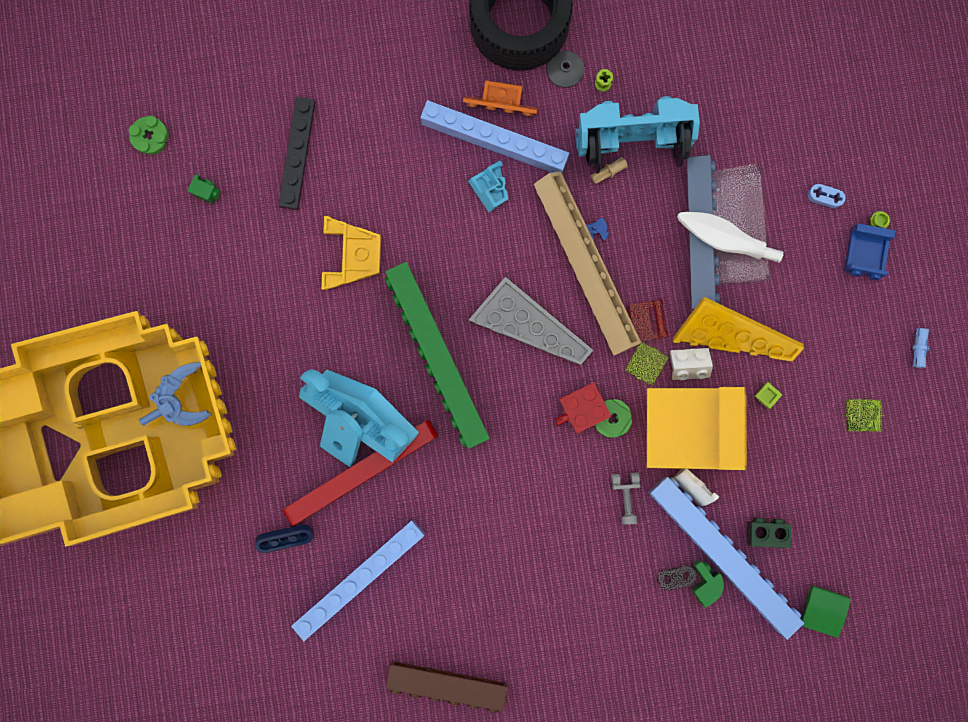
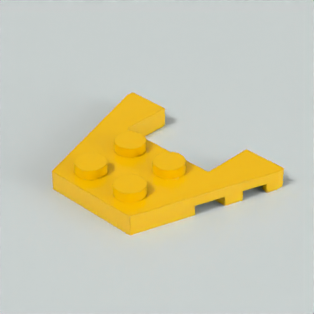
[321,216,381,290]

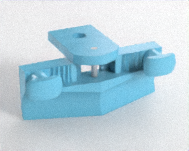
[299,369,419,467]

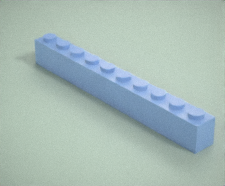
[648,477,804,640]

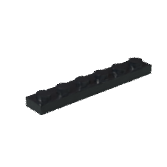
[279,97,316,210]

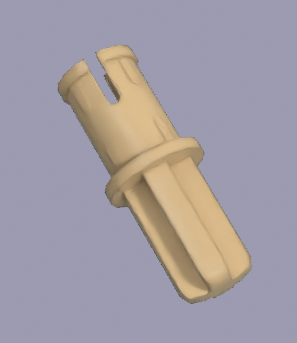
[591,157,628,184]

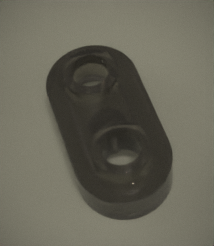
[657,565,697,590]

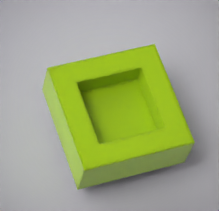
[754,382,782,409]

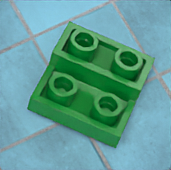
[800,585,851,638]

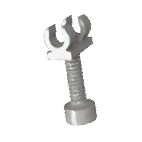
[611,472,640,525]

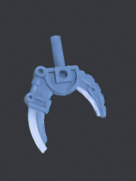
[139,362,211,426]

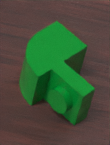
[691,560,724,608]

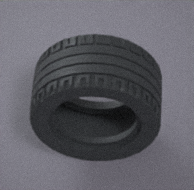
[469,0,573,71]

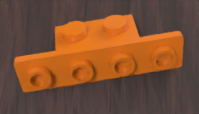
[463,80,538,116]

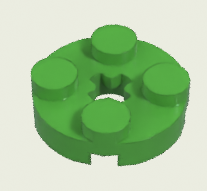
[129,116,169,155]
[595,399,632,437]

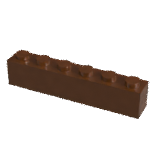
[386,661,507,713]

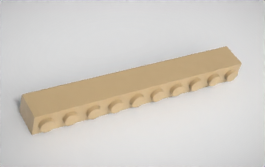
[534,171,641,355]

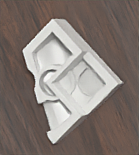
[673,468,719,506]

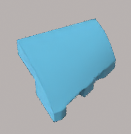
[468,160,508,212]

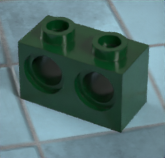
[747,518,791,548]

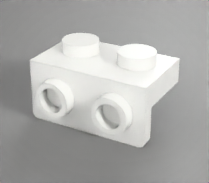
[670,348,713,380]

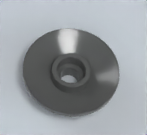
[547,51,584,88]

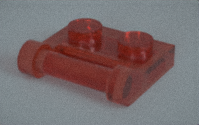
[628,299,669,341]

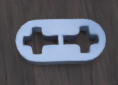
[808,184,846,208]

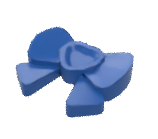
[586,217,609,241]

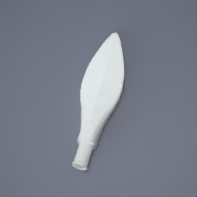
[677,212,783,263]

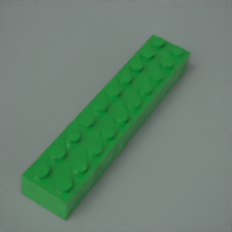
[384,262,490,449]

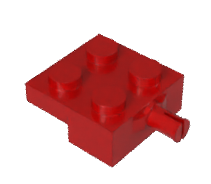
[554,382,612,433]

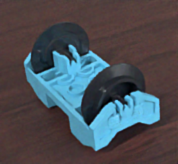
[575,96,700,174]

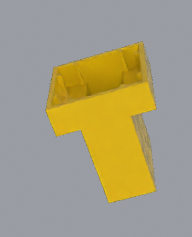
[647,387,747,470]

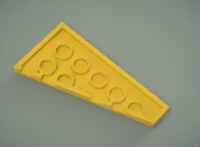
[673,297,804,362]

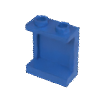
[844,223,896,280]

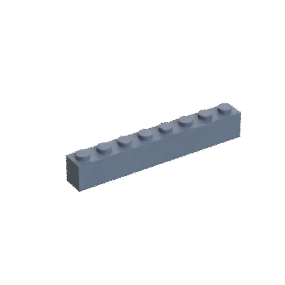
[687,155,720,310]

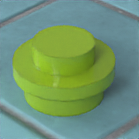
[870,211,890,228]

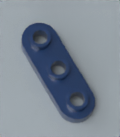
[255,525,313,553]

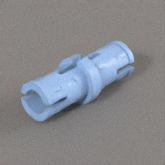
[912,328,929,368]

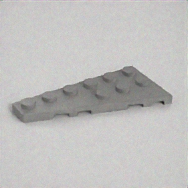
[468,277,593,365]

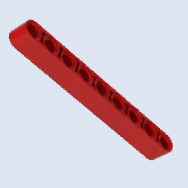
[282,419,439,527]

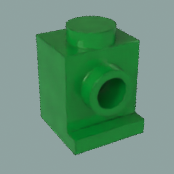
[187,174,221,204]

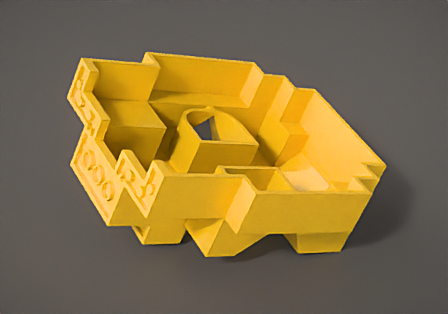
[0,311,236,547]

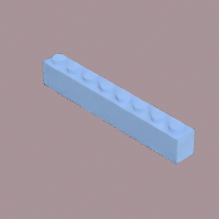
[420,100,569,173]
[291,520,425,641]

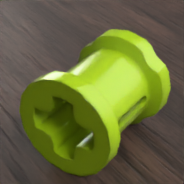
[595,69,613,92]

